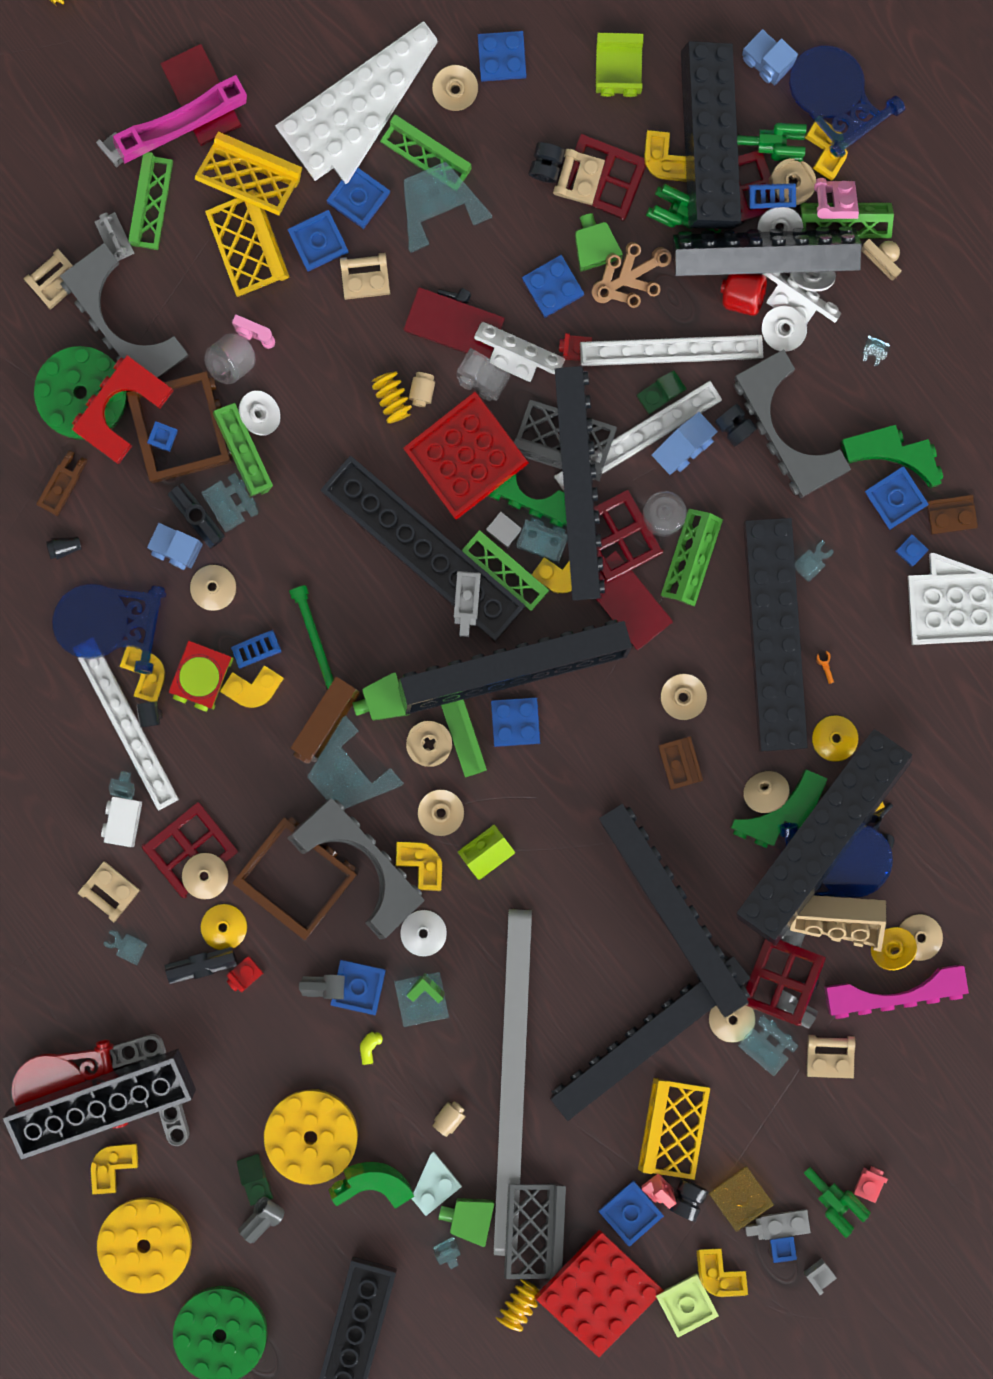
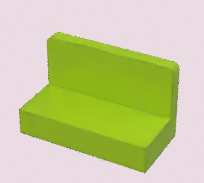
[458,825,515,880]

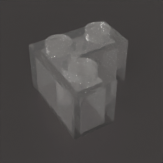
[457,348,510,402]

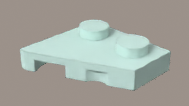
[411,1151,462,1216]

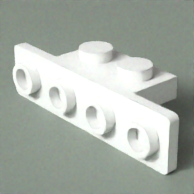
[762,273,842,324]
[474,322,565,382]

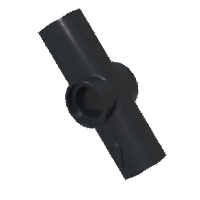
[167,483,226,549]
[165,947,237,984]

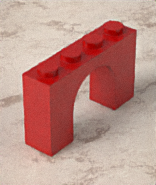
[72,355,174,464]

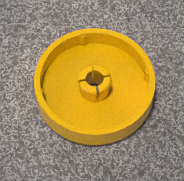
[264,1089,358,1185]
[97,1197,192,1293]

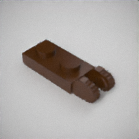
[36,450,87,516]

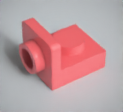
[853,1166,888,1203]
[641,1174,676,1209]

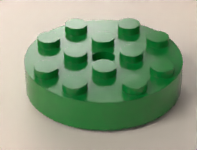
[34,346,128,440]
[173,1286,268,1379]

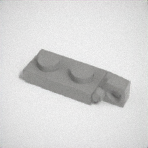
[454,571,481,637]
[744,1209,811,1240]

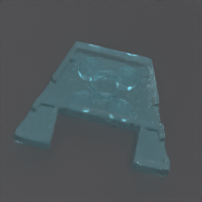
[404,162,493,253]
[307,715,404,809]

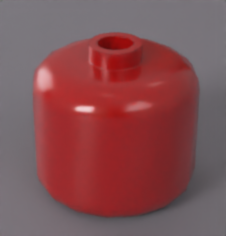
[720,273,767,316]

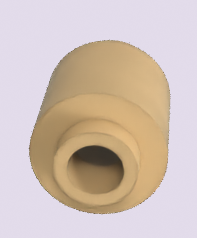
[408,372,435,407]
[432,1101,466,1137]

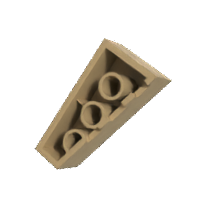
[790,896,886,952]

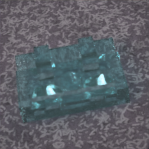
[201,473,259,532]
[738,1016,798,1076]

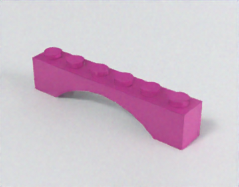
[113,75,247,164]
[824,964,969,1019]

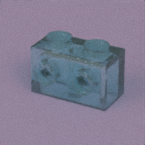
[516,518,568,563]

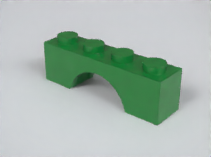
[488,474,567,528]

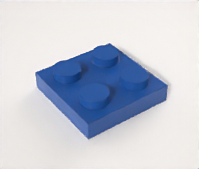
[478,31,526,82]
[326,167,390,229]
[287,210,349,272]
[522,255,584,318]
[865,466,929,530]
[491,698,540,747]
[331,960,386,1015]
[598,1180,664,1247]

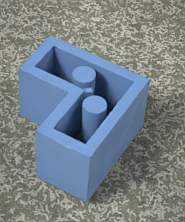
[742,29,798,86]
[652,412,718,475]
[147,523,203,570]

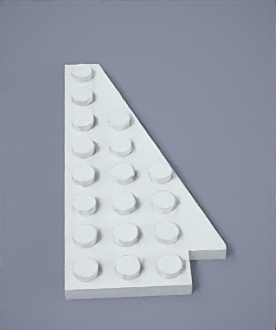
[275,21,438,184]
[908,553,993,645]

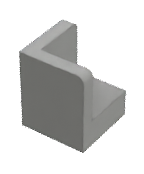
[96,132,123,168]
[486,512,521,549]
[803,1258,837,1295]

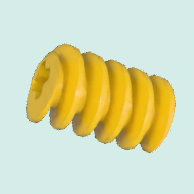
[372,371,412,424]
[496,1279,539,1332]

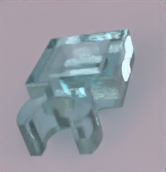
[795,541,834,582]
[103,930,148,965]

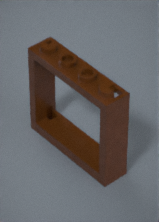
[126,371,232,484]
[291,677,361,764]
[233,817,358,940]

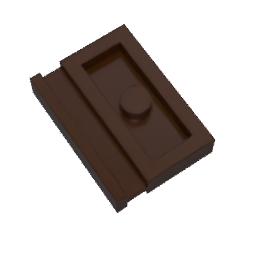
[927,495,978,535]
[658,736,703,790]

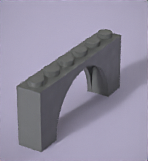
[60,243,189,379]
[733,349,851,499]
[287,798,425,940]

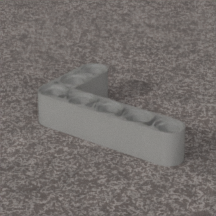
[95,1034,190,1146]

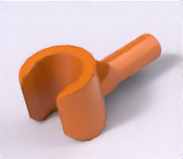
[816,651,834,684]

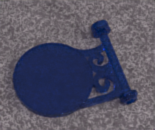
[789,46,905,158]
[52,584,166,675]
[780,823,893,898]

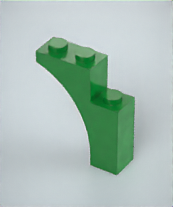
[840,425,943,488]
[729,770,827,848]

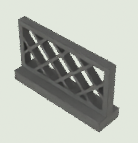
[514,400,617,481]
[504,1183,566,1279]

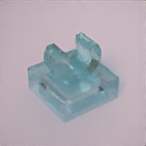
[863,336,890,366]
[109,771,135,800]
[433,1237,461,1269]

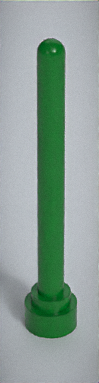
[289,585,334,689]

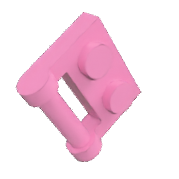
[814,178,859,219]
[232,315,275,349]

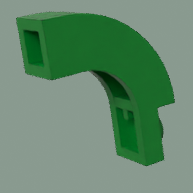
[328,1162,415,1209]

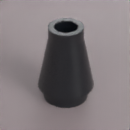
[46,536,82,560]

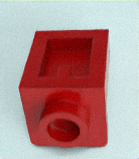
[559,333,592,361]
[226,956,264,992]

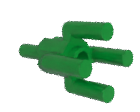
[737,123,807,162]
[646,184,721,233]
[804,1167,871,1238]

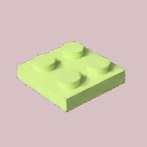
[656,1273,719,1337]

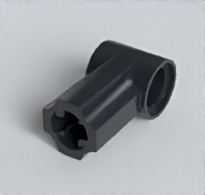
[136,701,163,728]

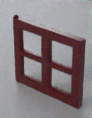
[566,134,646,221]
[714,150,779,231]
[595,490,664,582]
[141,802,239,899]
[746,939,826,1026]

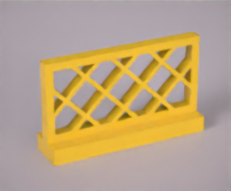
[195,132,302,215]
[205,189,290,297]
[638,1078,710,1180]

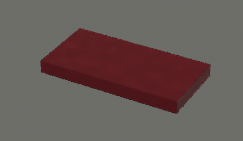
[160,44,241,146]
[404,287,505,361]
[595,551,673,651]

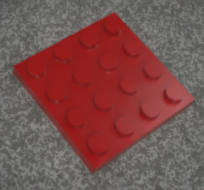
[403,392,529,520]
[534,1229,664,1357]

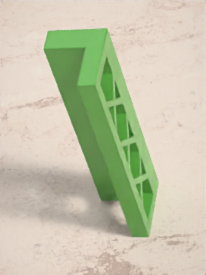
[380,115,472,192]
[128,152,173,250]
[800,203,894,238]
[213,403,273,496]
[661,509,723,606]
[462,530,549,611]
[442,700,487,778]
[406,973,445,1004]

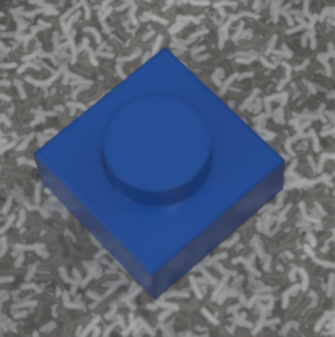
[147,421,178,452]
[895,535,928,567]
[770,1236,797,1263]

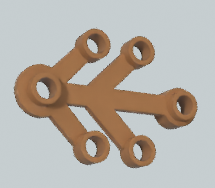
[591,242,672,308]

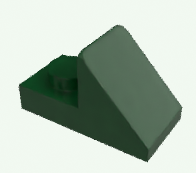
[636,371,687,415]
[236,1153,273,1206]

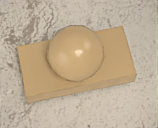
[861,239,902,280]

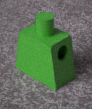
[575,213,623,272]
[352,672,410,721]
[438,1198,494,1247]

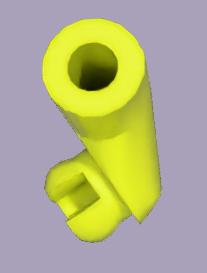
[360,1032,383,1065]

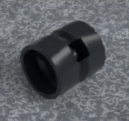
[528,142,565,183]
[714,404,758,447]
[668,1179,709,1222]

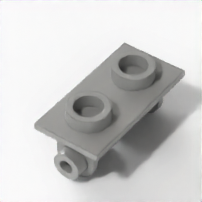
[95,212,134,261]

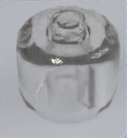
[204,333,256,385]
[642,491,687,537]

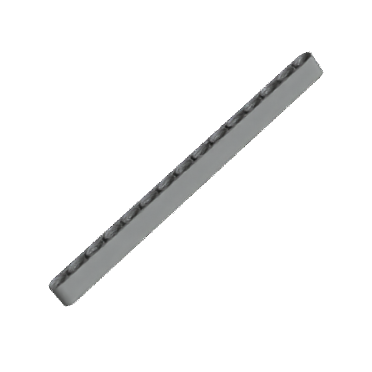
[494,909,532,1256]

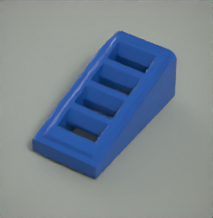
[749,183,796,209]
[231,630,282,669]

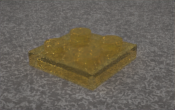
[709,1166,774,1232]

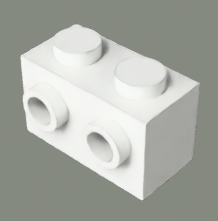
[101,797,142,847]

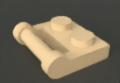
[553,149,605,205]
[23,249,73,309]
[340,253,390,300]
[78,861,140,922]
[807,1035,855,1078]

